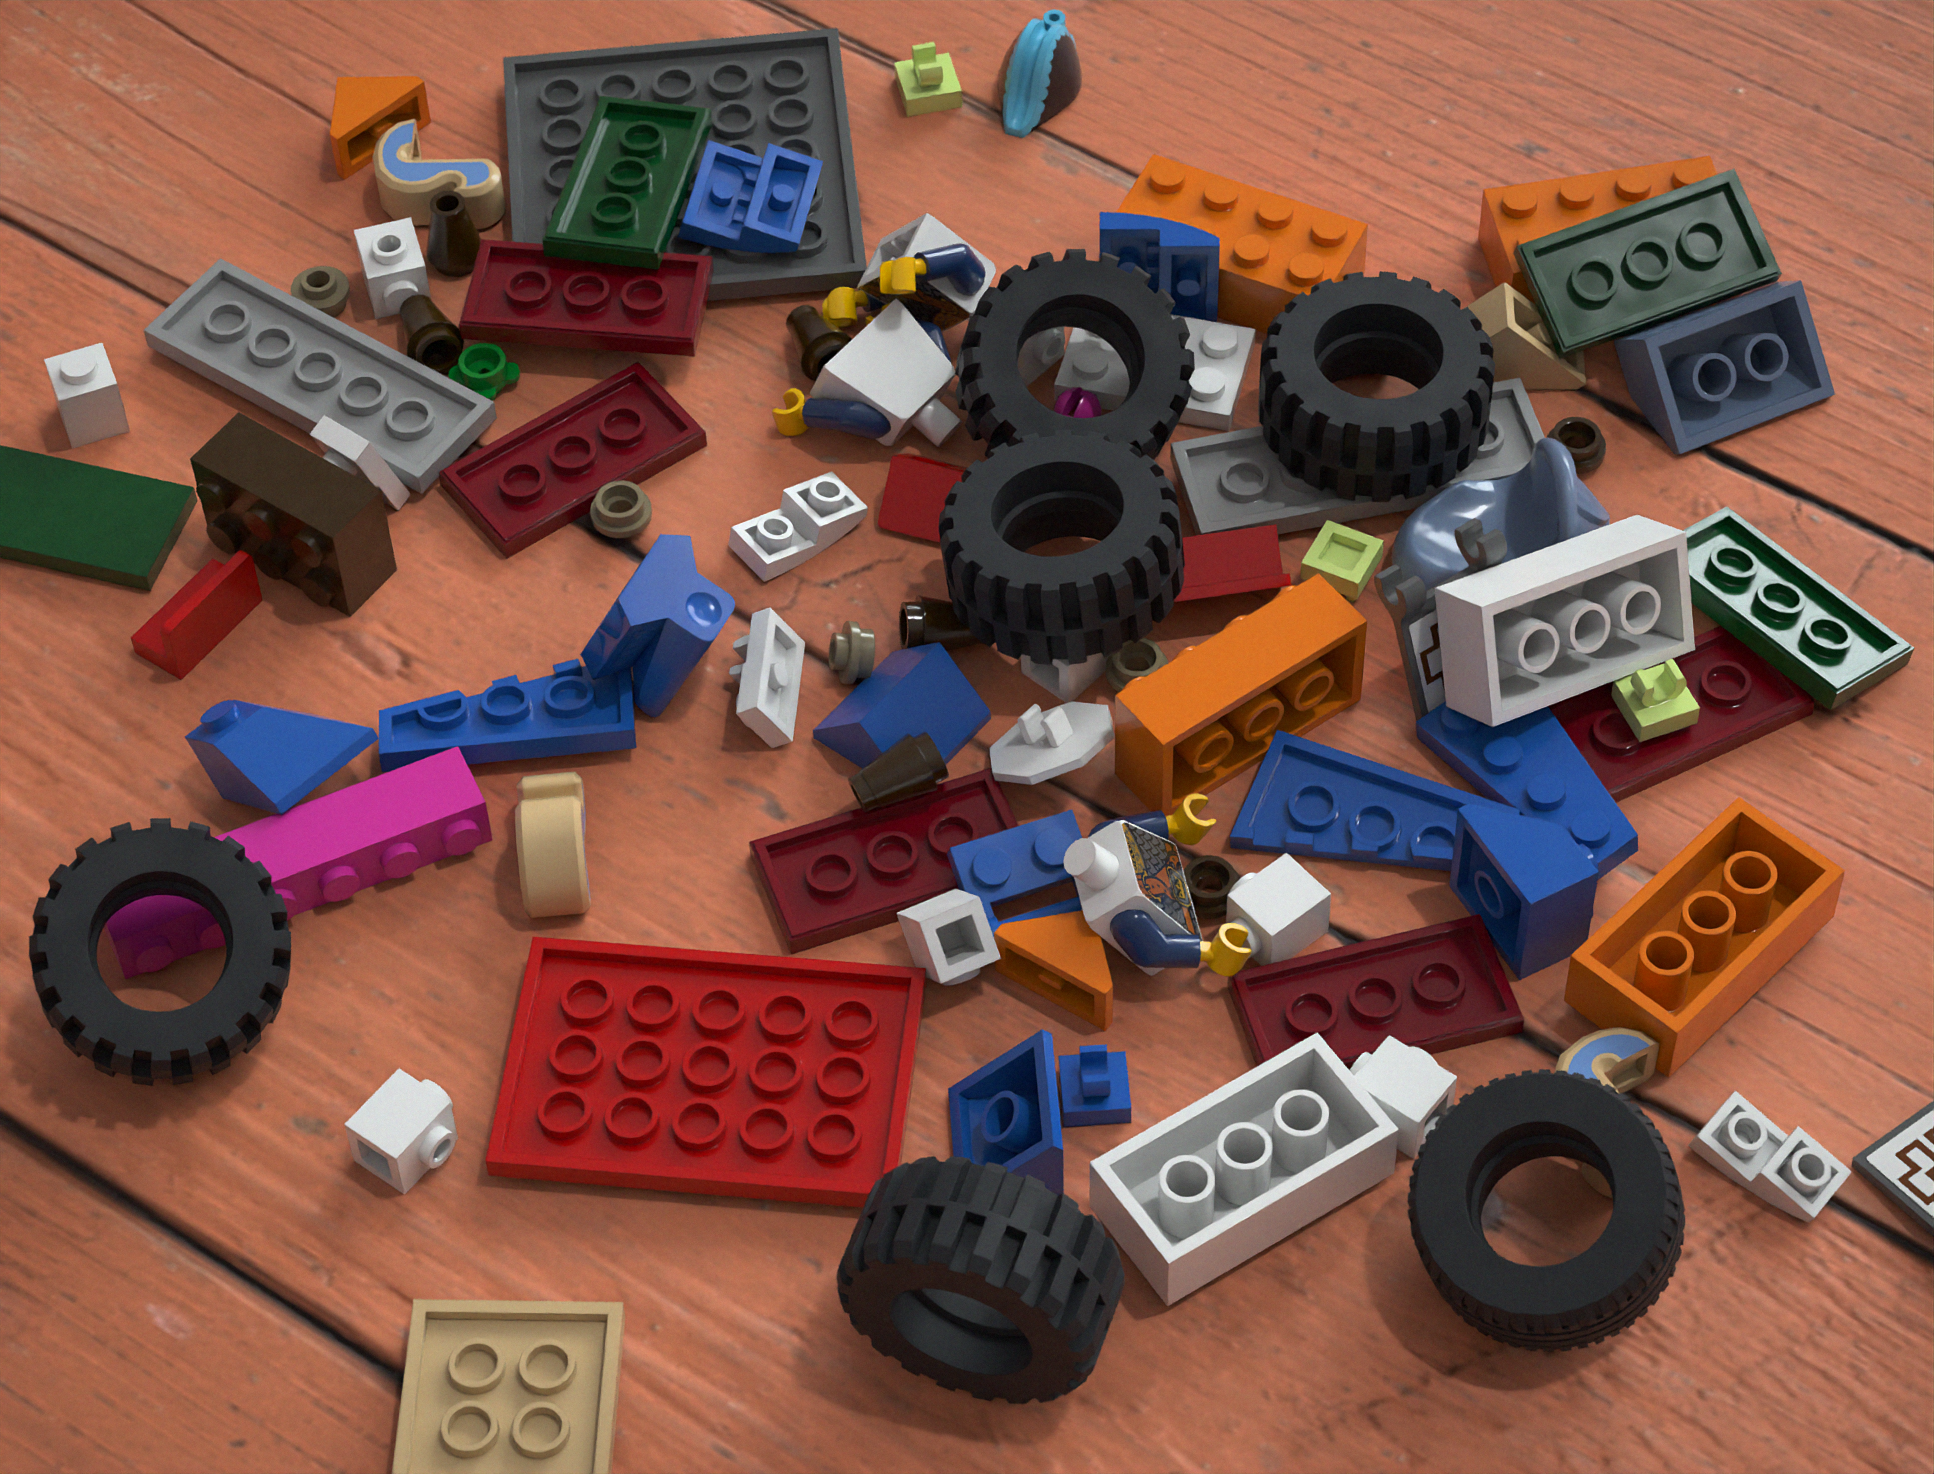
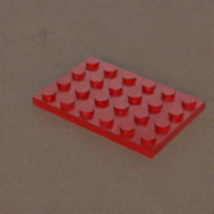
[485,936,927,1208]

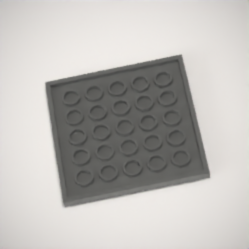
[503,28,867,301]

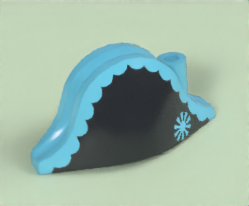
[998,10,1082,138]

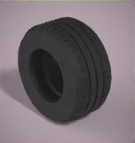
[1407,1069,1686,1352]

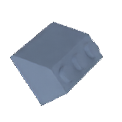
[1613,280,1835,454]

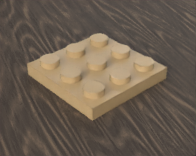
[392,1299,625,1474]

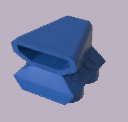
[580,534,735,717]

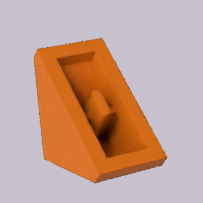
[330,76,431,180]
[994,910,1113,1031]

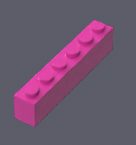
[104,746,493,980]

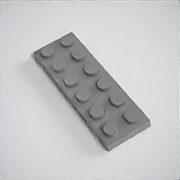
[144,258,497,494]
[1170,378,1545,536]

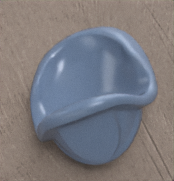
[1392,438,1610,591]

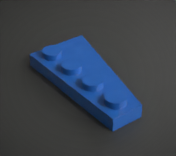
[379,659,637,772]
[1416,701,1638,879]
[1230,730,1520,871]

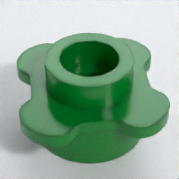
[449,343,520,401]

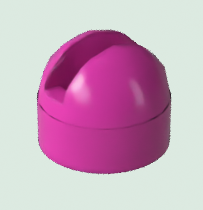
[1054,387,1102,418]

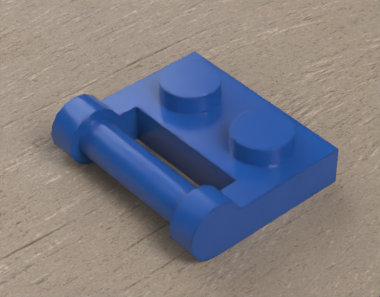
[947,809,1082,937]

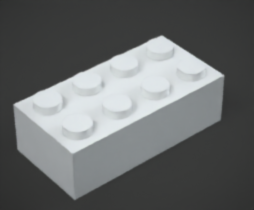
[1434,515,1695,727]
[1090,1033,1399,1306]

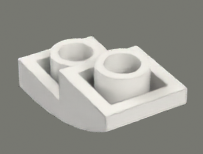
[728,471,868,582]
[1688,1091,1852,1223]

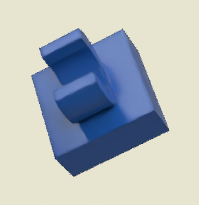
[1058,1044,1131,1127]

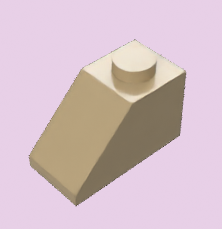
[1463,282,1586,390]

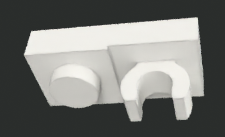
[310,415,411,511]
[729,608,805,748]

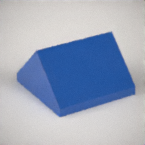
[813,642,991,768]
[948,1029,1064,1195]

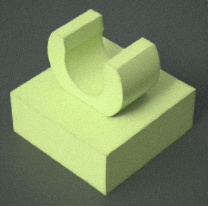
[894,42,962,117]
[1300,520,1384,602]
[1611,659,1700,742]

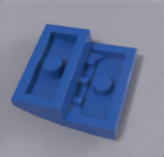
[678,140,823,253]
[1099,212,1220,322]

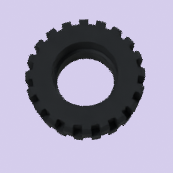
[955,249,1195,460]
[1258,271,1495,503]
[938,430,1185,665]
[29,818,291,1086]
[836,1156,1125,1404]

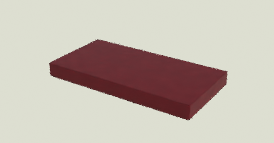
[459,239,714,357]
[438,362,707,559]
[1548,626,1815,803]
[749,768,1019,955]
[1227,914,1524,1071]

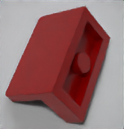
[878,453,968,543]
[1174,524,1292,602]
[130,550,263,680]

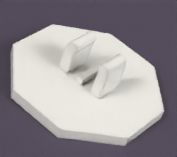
[989,701,1115,785]

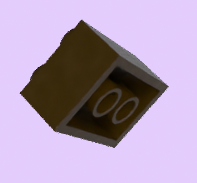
[190,412,397,617]

